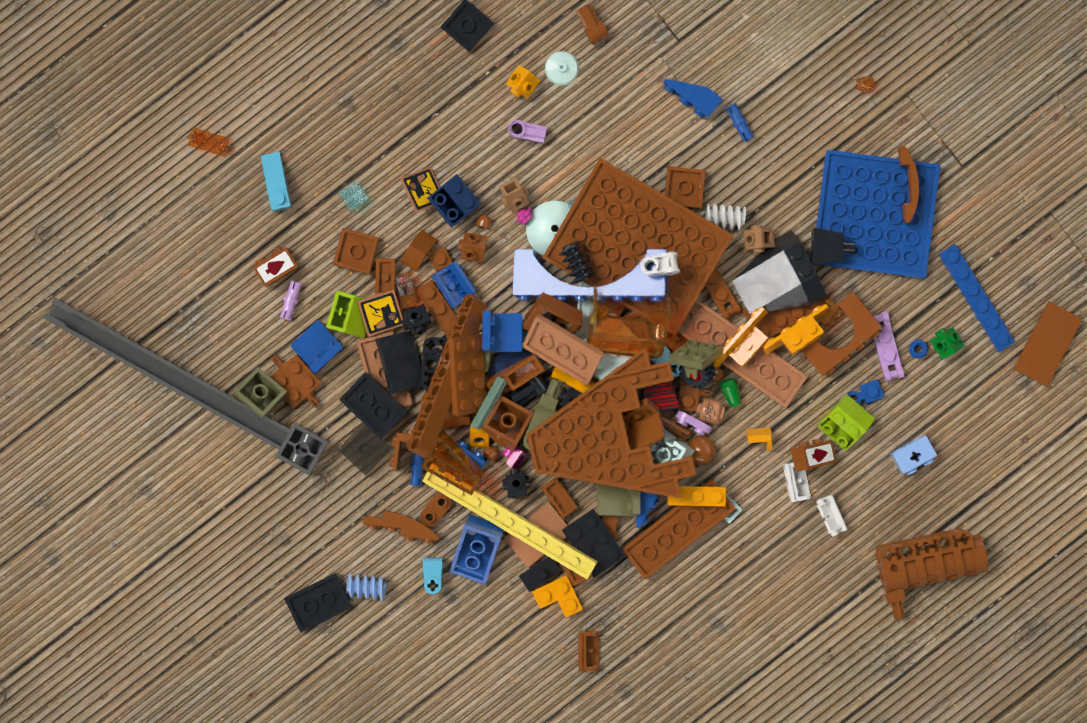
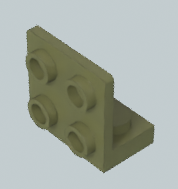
[597,484,640,517]

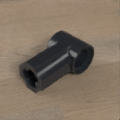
[509,374,549,406]

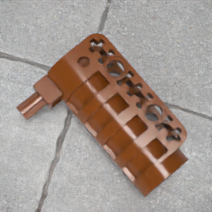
[875,528,988,619]

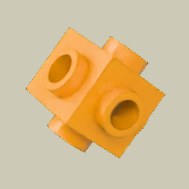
[506,65,541,99]

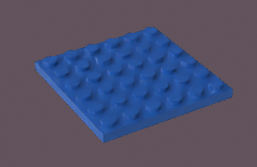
[816,150,940,279]

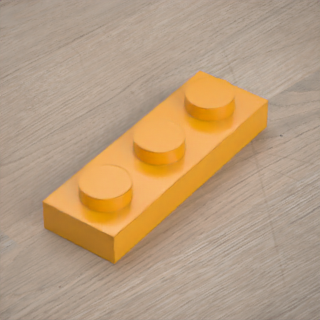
[668,486,726,507]

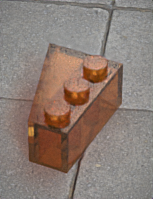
[421,429,485,496]

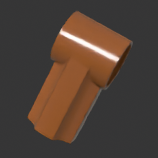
[576,3,609,45]

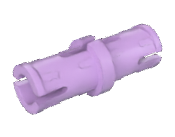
[279,281,302,321]

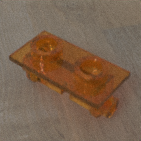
[188,127,230,157]

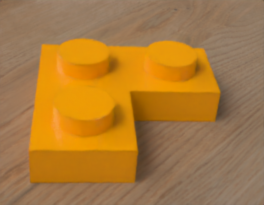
[532,575,583,618]

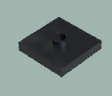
[440,0,494,53]

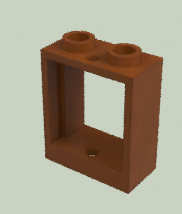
[522,292,583,335]

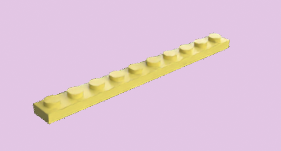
[422,464,598,579]

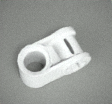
[641,252,680,277]

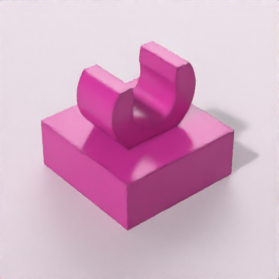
[503,447,528,469]

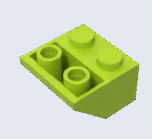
[326,290,366,338]
[817,394,875,451]

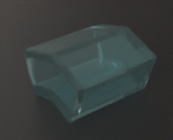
[338,180,370,212]

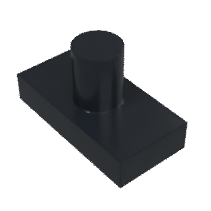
[519,556,561,592]

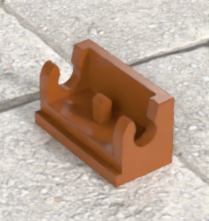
[578,631,599,671]

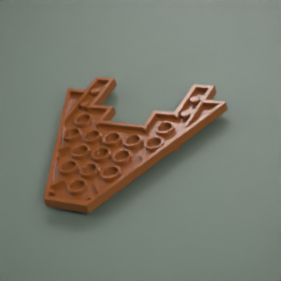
[527,348,696,498]

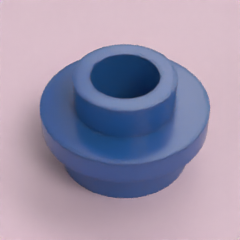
[909,340,928,359]

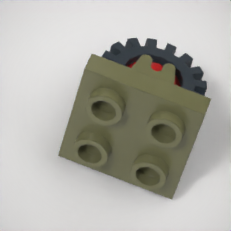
[669,339,723,389]

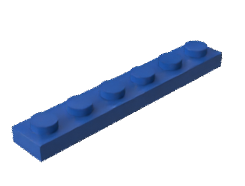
[938,244,1015,352]

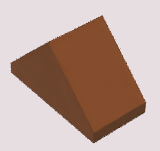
[400,230,438,271]

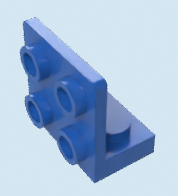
[482,311,522,352]
[291,320,344,374]

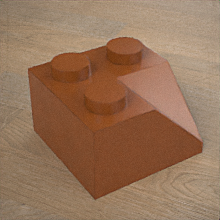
[482,395,534,452]

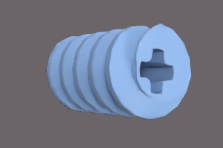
[347,573,387,601]

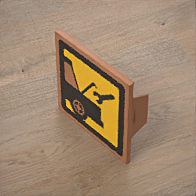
[400,167,440,213]
[357,289,403,337]

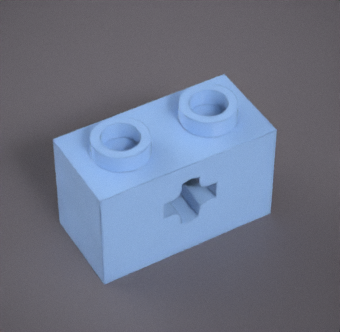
[890,435,937,475]

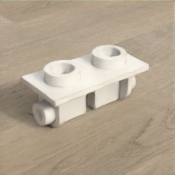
[816,495,848,536]

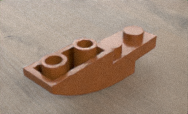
[363,510,439,543]

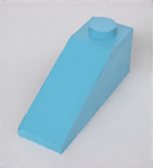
[261,152,292,212]

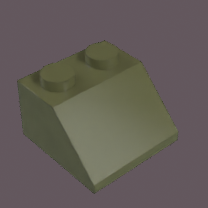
[233,367,287,418]

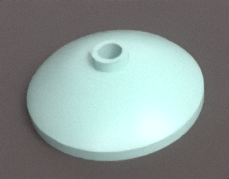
[526,201,572,255]

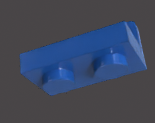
[432,261,476,309]

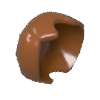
[688,436,717,465]

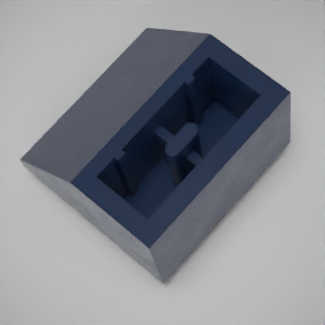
[427,174,481,228]

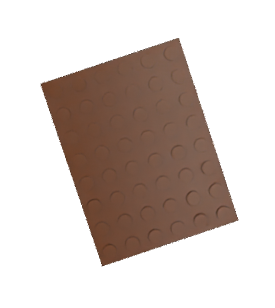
[542,158,734,335]

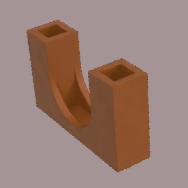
[801,291,882,376]

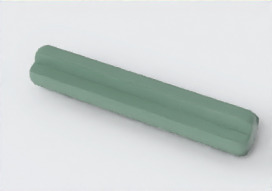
[471,377,507,430]

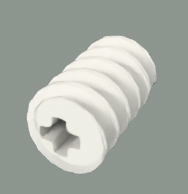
[706,203,746,230]

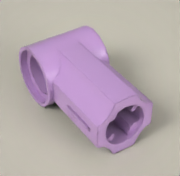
[508,120,547,143]

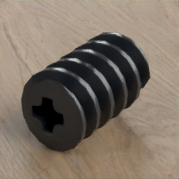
[559,240,594,284]

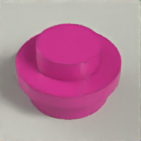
[516,207,533,225]

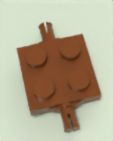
[270,354,322,408]

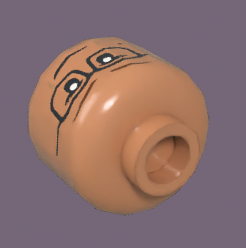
[696,398,726,425]

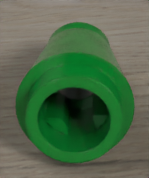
[720,378,741,408]

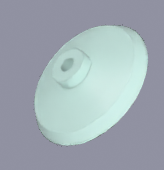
[545,51,579,85]

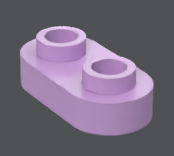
[675,410,712,436]

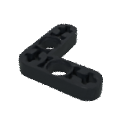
[421,337,448,393]

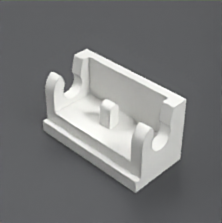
[783,462,811,502]

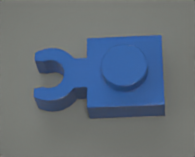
[847,379,884,404]

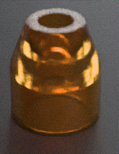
[856,77,874,92]

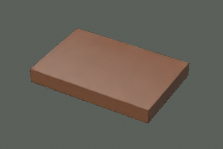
[504,502,568,568]

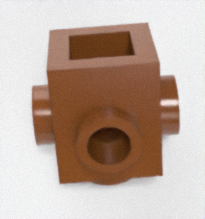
[458,232,488,263]

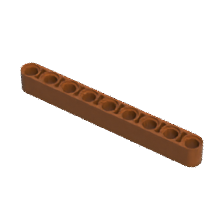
[407,294,487,458]

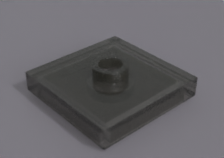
[338,423,392,476]

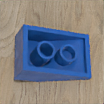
[450,514,505,585]

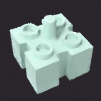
[650,429,695,465]

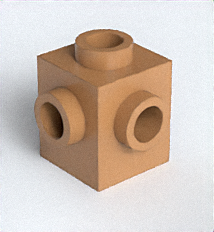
[499,178,529,213]
[743,225,775,253]

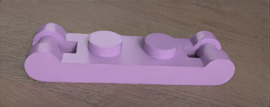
[873,311,904,382]

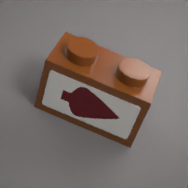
[253,247,299,288]
[791,438,836,472]

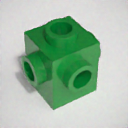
[930,327,964,360]

